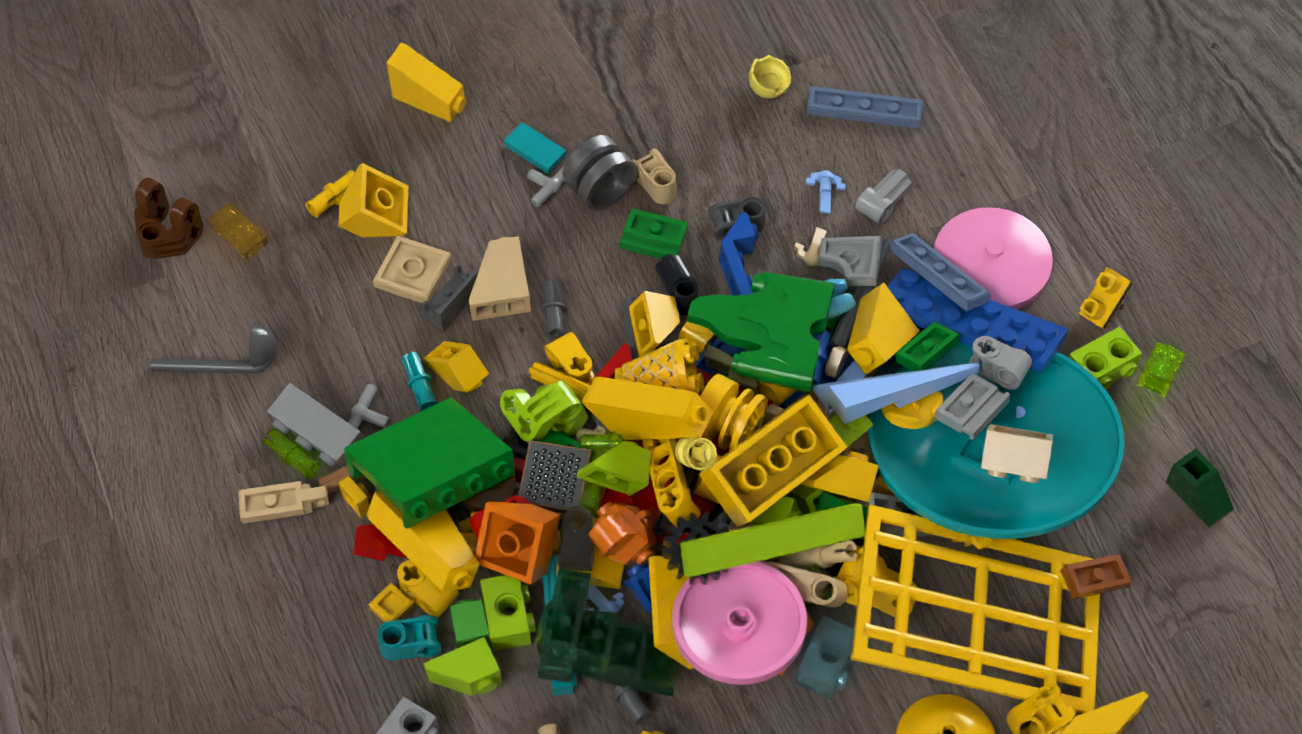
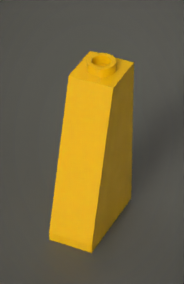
[582,377,714,440]
[366,491,480,591]

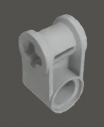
[969,336,1032,390]

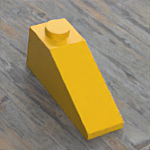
[1053,691,1149,734]

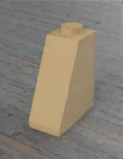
[469,236,531,321]

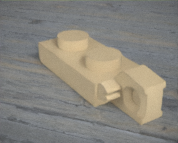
[238,481,329,524]

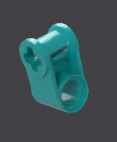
[377,615,442,661]

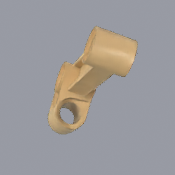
[728,522,848,608]

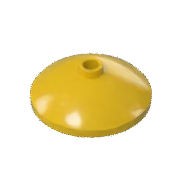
[896,694,995,734]

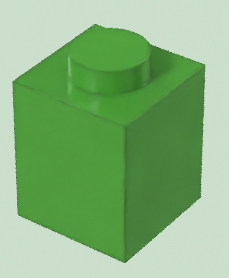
[450,599,491,648]

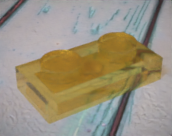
[207,202,269,260]

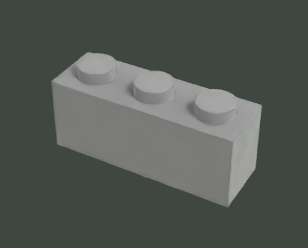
[267,383,365,468]

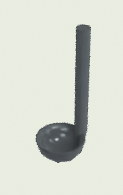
[150,322,276,373]

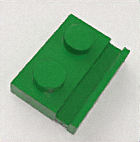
[619,208,688,259]

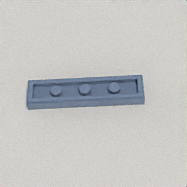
[806,86,923,129]
[889,233,991,311]

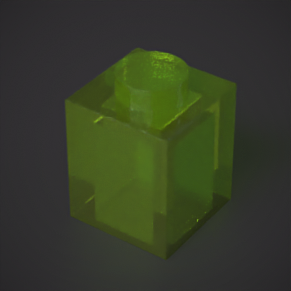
[1137,341,1185,397]

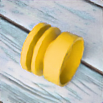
[700,374,768,451]

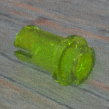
[580,431,623,453]

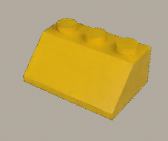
[649,556,694,670]

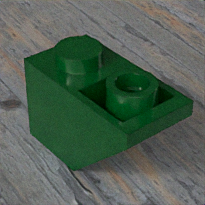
[1166,448,1234,528]

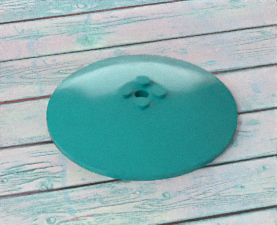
[868,342,1124,539]

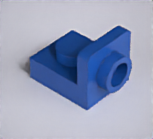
[622,563,652,613]

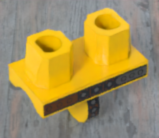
[1079,267,1134,330]

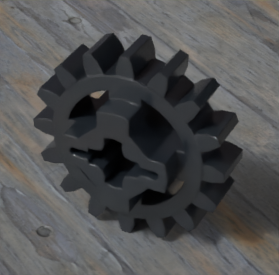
[662,513,730,585]

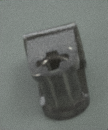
[558,506,594,572]

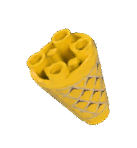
[615,338,704,394]

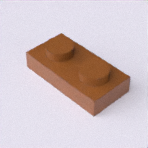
[1060,554,1132,600]

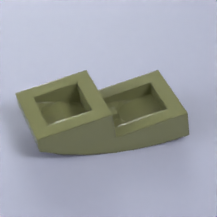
[704,345,760,395]

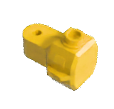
[830,544,917,617]

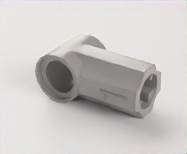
[855,169,912,225]

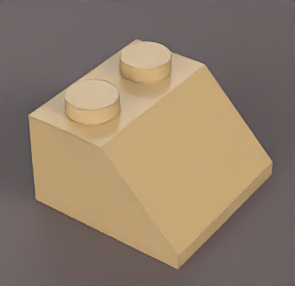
[981,424,1053,483]

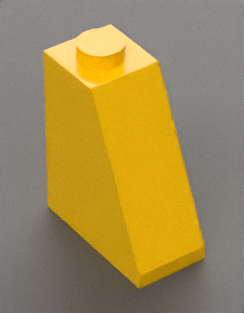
[386,43,466,122]
[847,282,920,375]

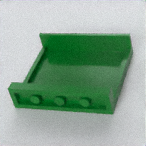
[344,397,515,529]

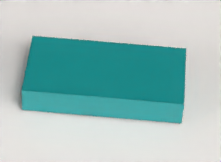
[504,122,567,175]

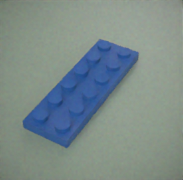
[887,268,1069,373]

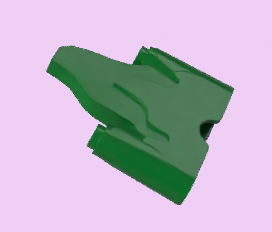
[688,272,835,393]

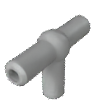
[527,166,564,207]
[348,384,390,429]

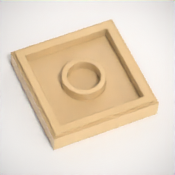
[373,235,452,304]

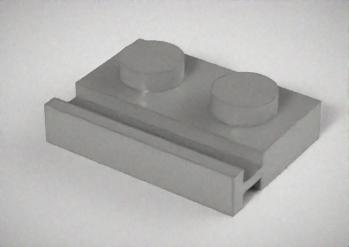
[935,372,1010,440]

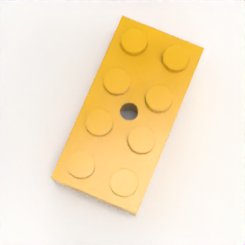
[699,394,847,527]

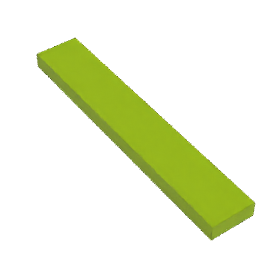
[680,503,865,577]

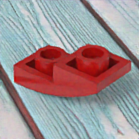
[353,524,407,562]

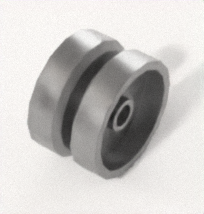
[562,135,638,211]

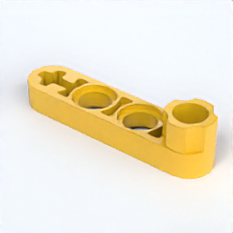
[642,438,700,527]

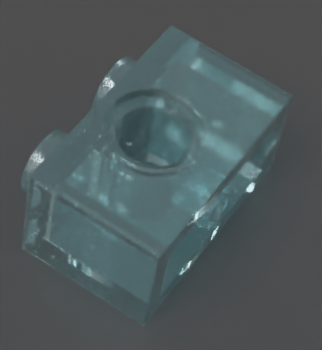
[795,616,856,700]

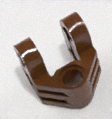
[134,177,203,259]

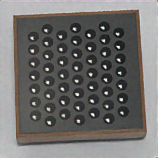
[518,440,593,514]

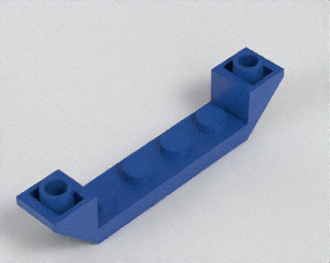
[719,212,758,296]

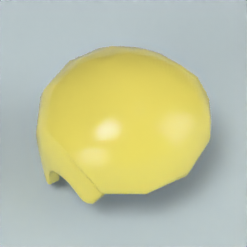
[748,55,791,99]

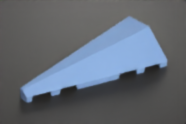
[813,363,980,424]

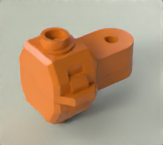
[588,502,657,566]

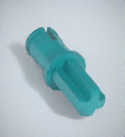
[402,352,438,411]

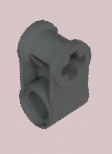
[708,196,766,241]

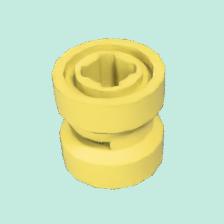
[675,438,717,470]

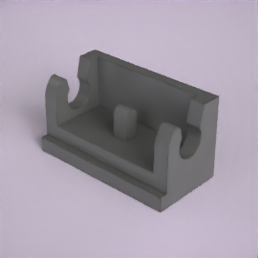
[419,263,477,332]

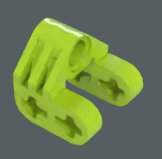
[500,381,588,442]

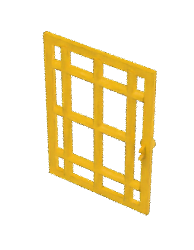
[851,504,1100,714]

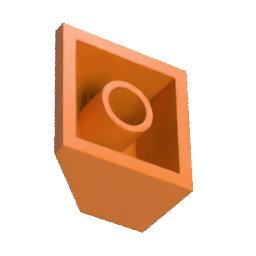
[475,502,561,585]

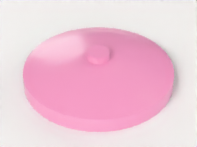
[934,208,1053,310]
[672,561,807,685]

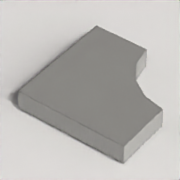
[819,236,882,287]

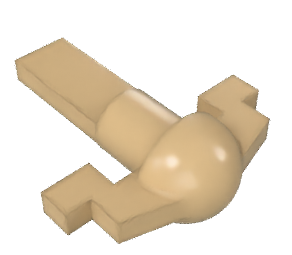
[794,227,827,268]

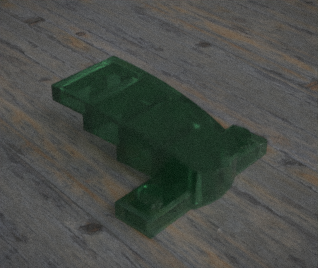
[536,569,678,697]

